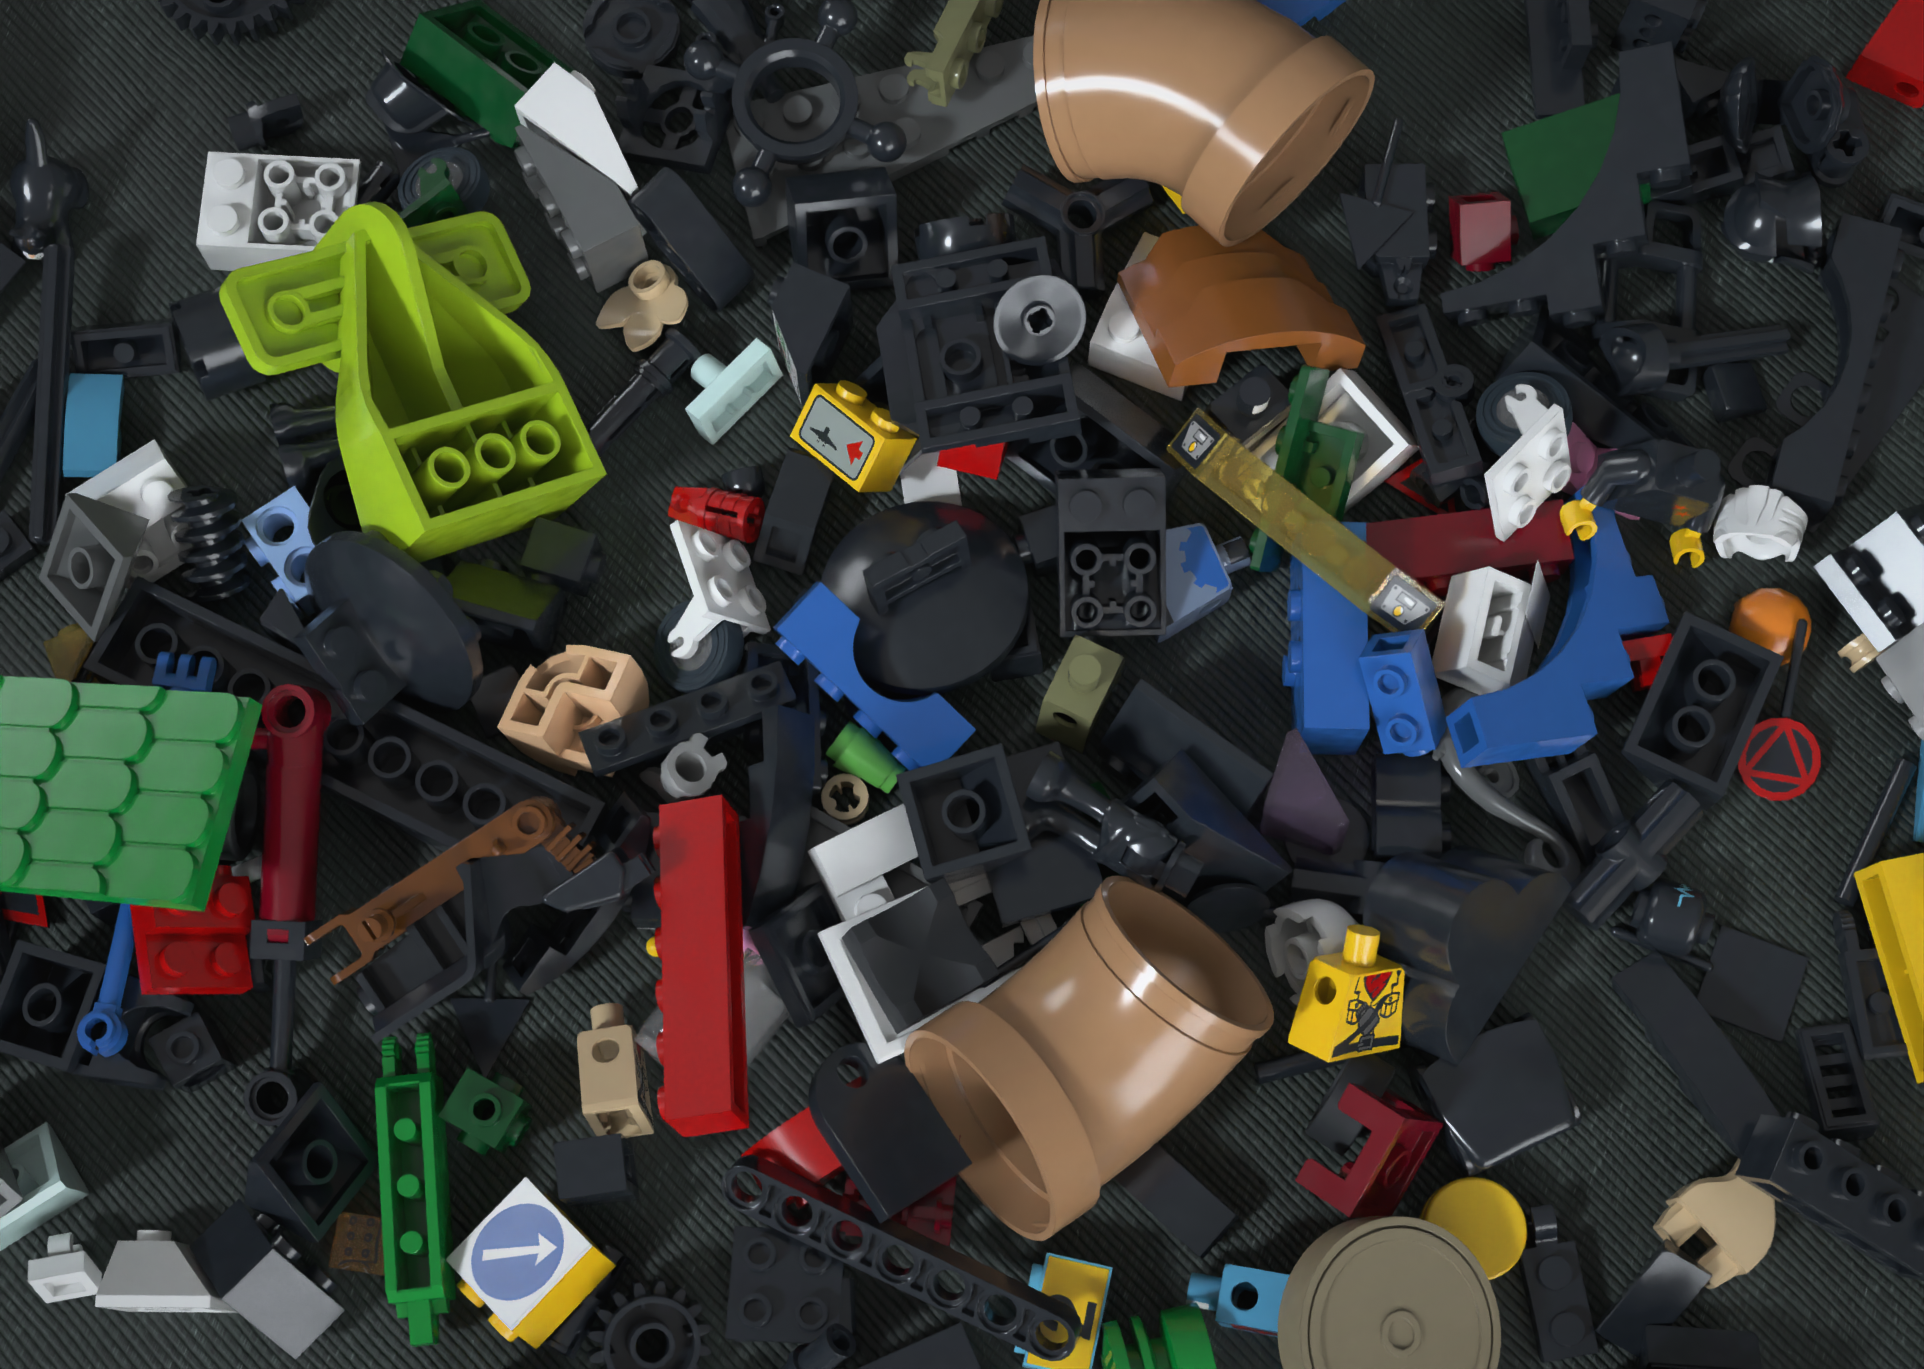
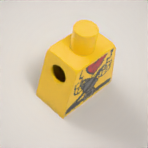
[1288,925,1405,1063]

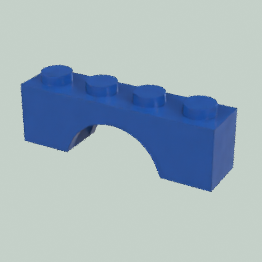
[773,581,976,771]

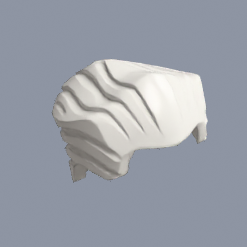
[1713,485,1808,562]

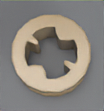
[1837,633,1890,674]
[821,773,869,826]

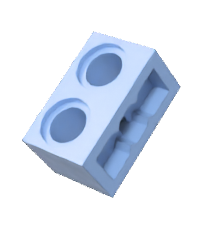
[241,486,315,616]

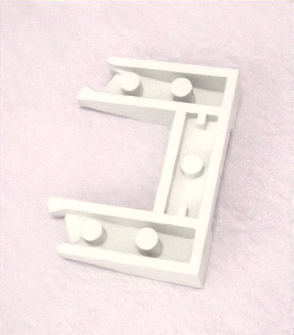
[807,803,1024,973]

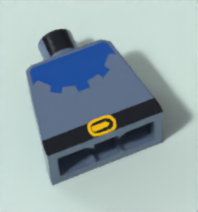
[1154,523,1251,643]

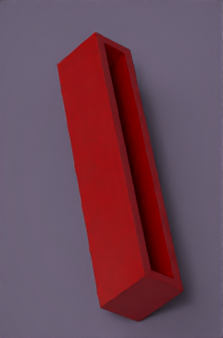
[653,794,749,1137]

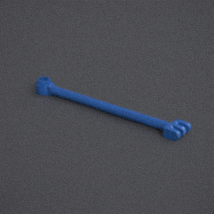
[77,651,217,1057]

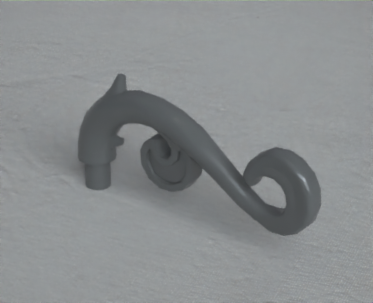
[1432,687,1580,885]

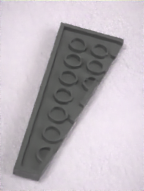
[725,35,1038,248]

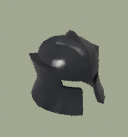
[1721,172,1822,274]

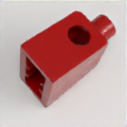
[1845,0,1924,108]

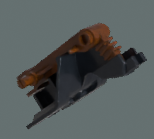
[304,796,656,1043]

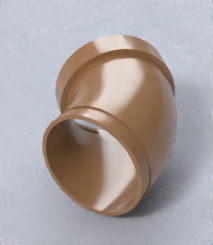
[1033,0,1375,247]
[904,876,1274,1241]

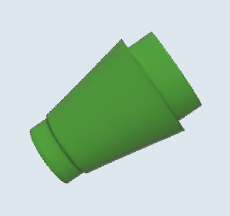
[825,721,906,794]

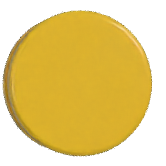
[1419,1177,1527,1280]

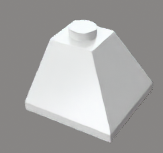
[95,1230,238,1313]

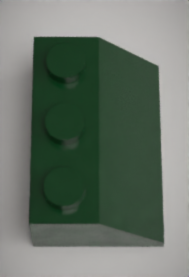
[399,0,573,149]

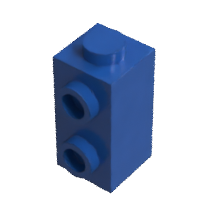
[1359,629,1448,757]

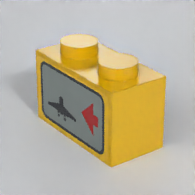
[790,380,917,492]

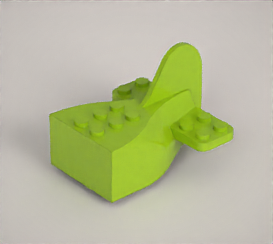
[219,202,607,563]

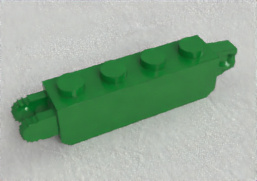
[375,1032,456,1347]

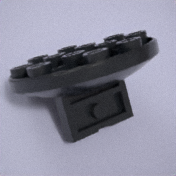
[821,501,1029,695]
[293,530,483,725]

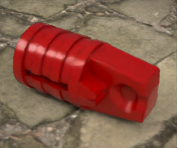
[668,486,765,543]

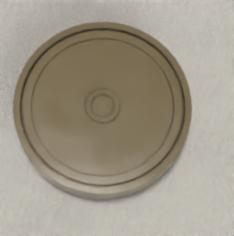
[1278,1216,1501,1369]

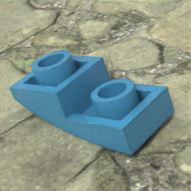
[63,373,125,477]

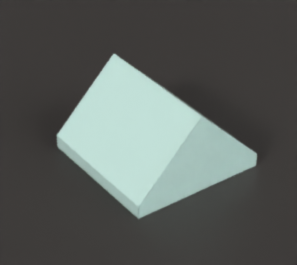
[0,1122,90,1251]

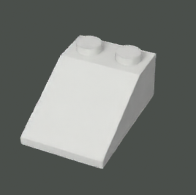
[514,62,647,236]
[1088,232,1188,401]
[1228,368,1419,547]

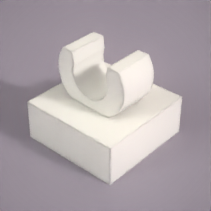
[28,1232,102,1303]

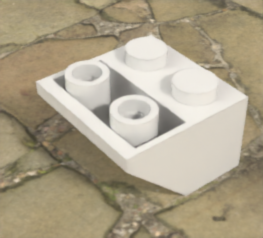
[65,439,192,589]
[1432,566,1535,695]

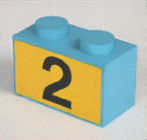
[1014,1253,1113,1369]

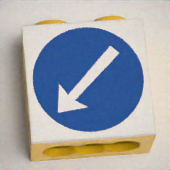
[445,1177,616,1349]

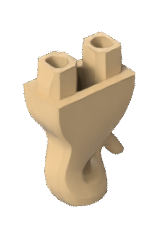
[1653,1158,1798,1289]

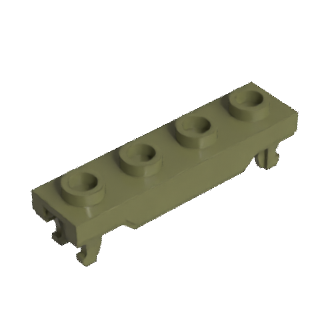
[904,0,1004,107]

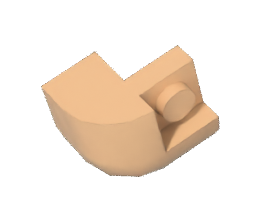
[497,645,649,777]

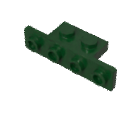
[1249,364,1365,572]

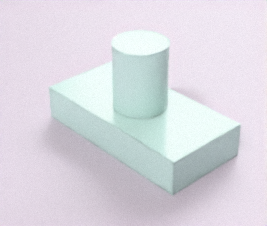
[685,338,783,445]

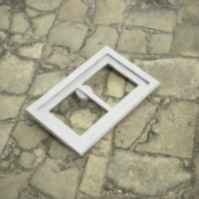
[818,874,1057,1064]

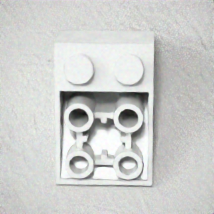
[196,152,361,271]

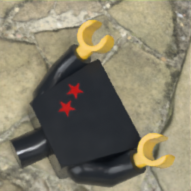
[1560,439,1725,568]

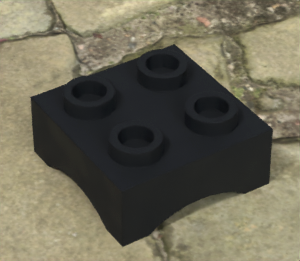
[842,878,1000,1034]

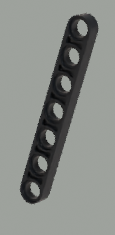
[721,1155,1082,1361]

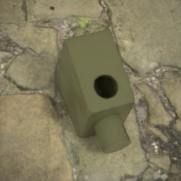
[1035,635,1125,754]

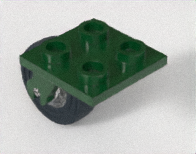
[398,147,490,228]

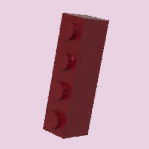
[1366,499,1574,600]

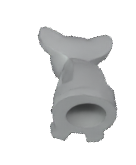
[639,733,727,804]

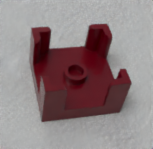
[1295,1083,1444,1218]

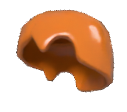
[1729,588,1811,666]

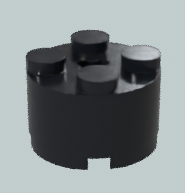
[168,286,272,401]

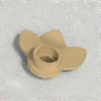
[596,260,688,352]

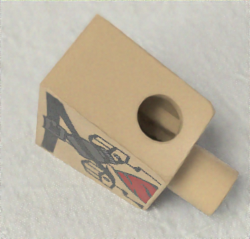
[577,1003,654,1138]

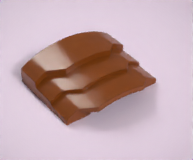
[1117,225,1366,388]

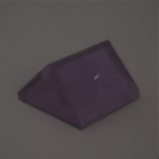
[1259,728,1349,855]

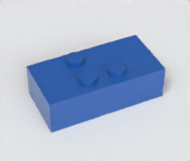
[1282,521,1370,755]

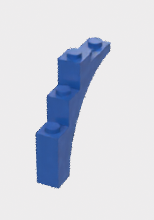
[1445,485,1670,768]

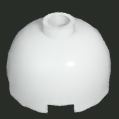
[1265,899,1360,1006]

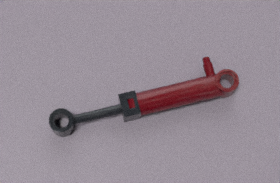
[243,684,332,1126]

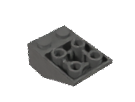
[514,124,649,293]

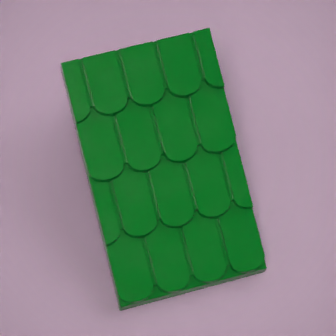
[0,675,263,912]

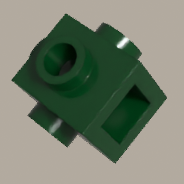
[438,1067,532,1156]

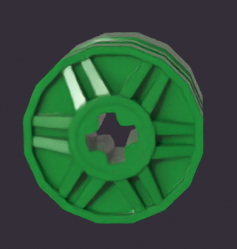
[1101,1302,1217,1369]

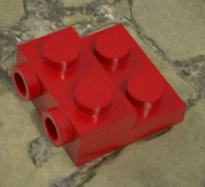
[130,865,255,995]

